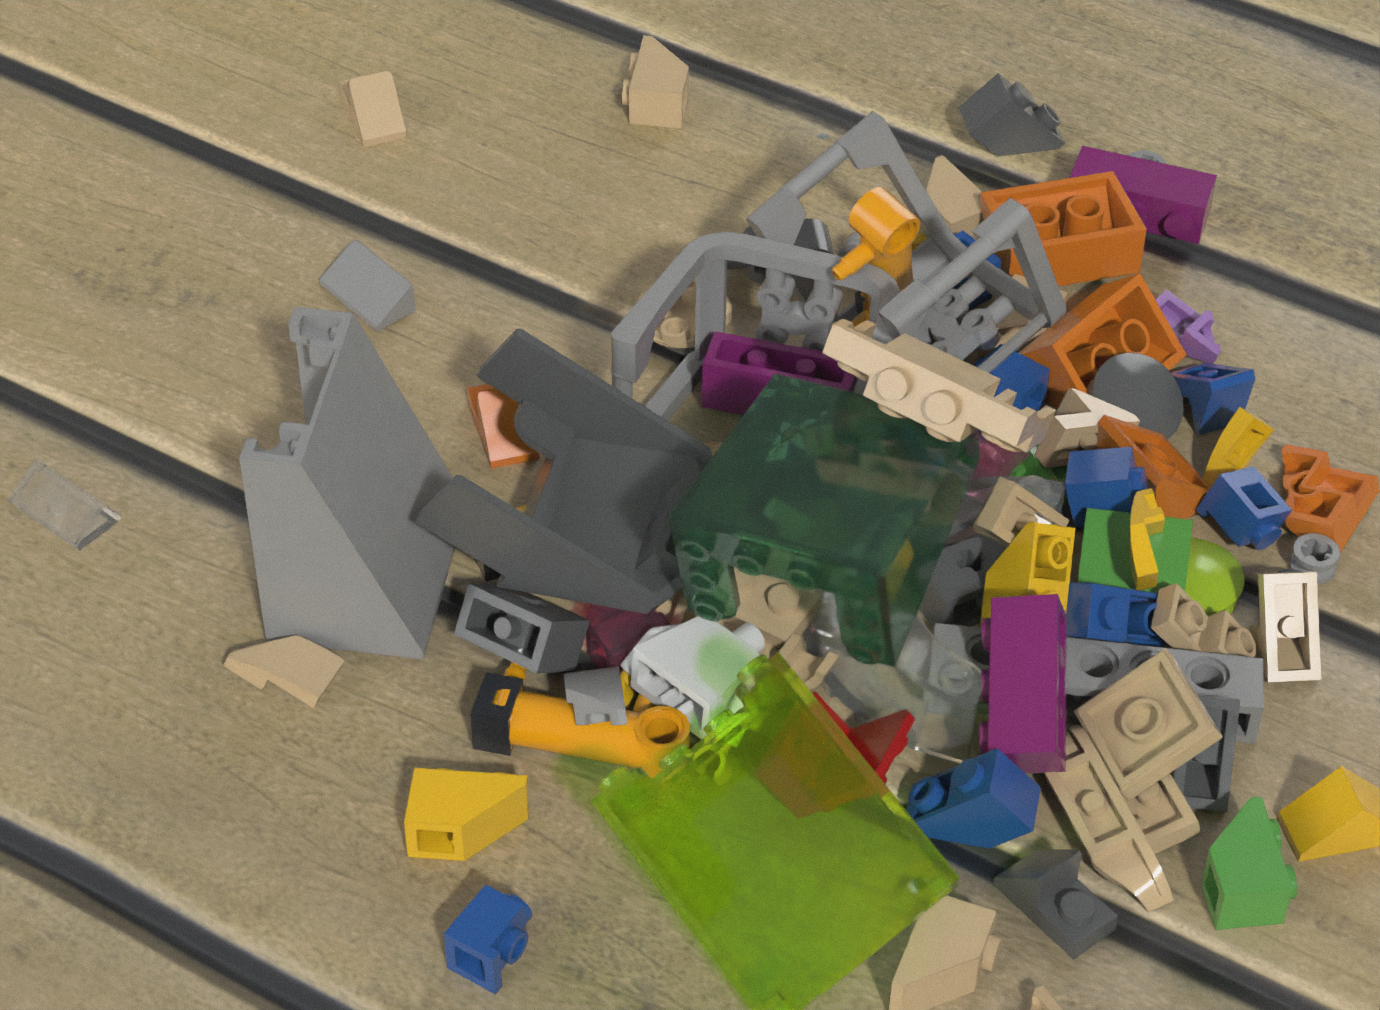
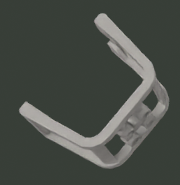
[746,111,1067,373]
[611,232,901,529]

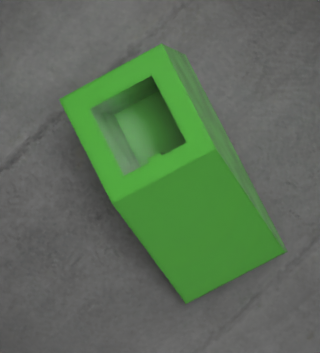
[1201,796,1297,930]

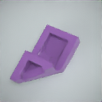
[1155,289,1221,364]

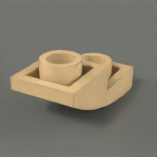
[1151,583,1257,657]

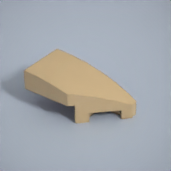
[223,635,345,708]

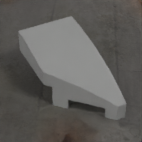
[564,666,627,725]

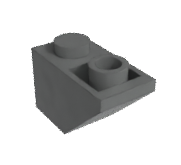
[959,73,1065,156]

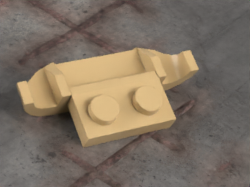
[652,552,839,696]
[1044,724,1201,913]

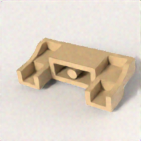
[822,319,1056,453]

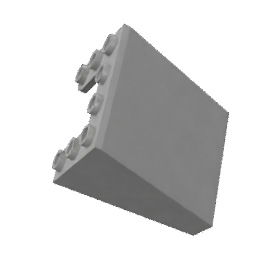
[239,307,456,660]

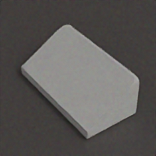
[319,240,415,332]

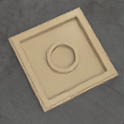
[1074,648,1223,801]

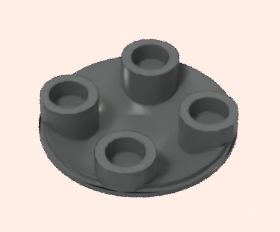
[1087,353,1183,440]

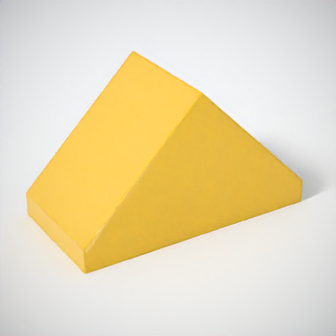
[1277,766,1380,862]

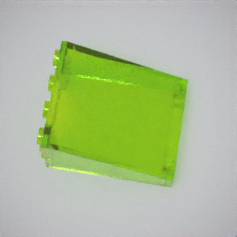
[590,652,962,1010]

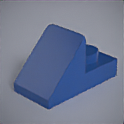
[1171,363,1255,435]

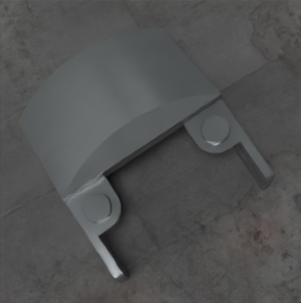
[416,328,718,614]

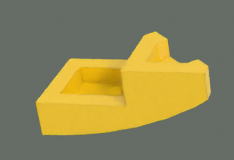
[1203,407,1275,487]
[1129,488,1165,591]

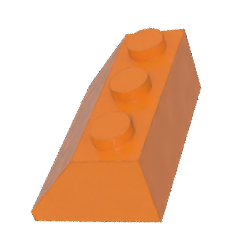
[980,171,1147,286]
[1019,273,1187,409]

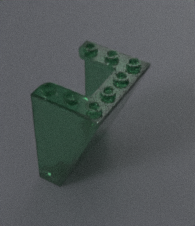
[669,373,980,668]

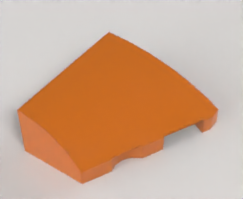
[1281,444,1380,553]

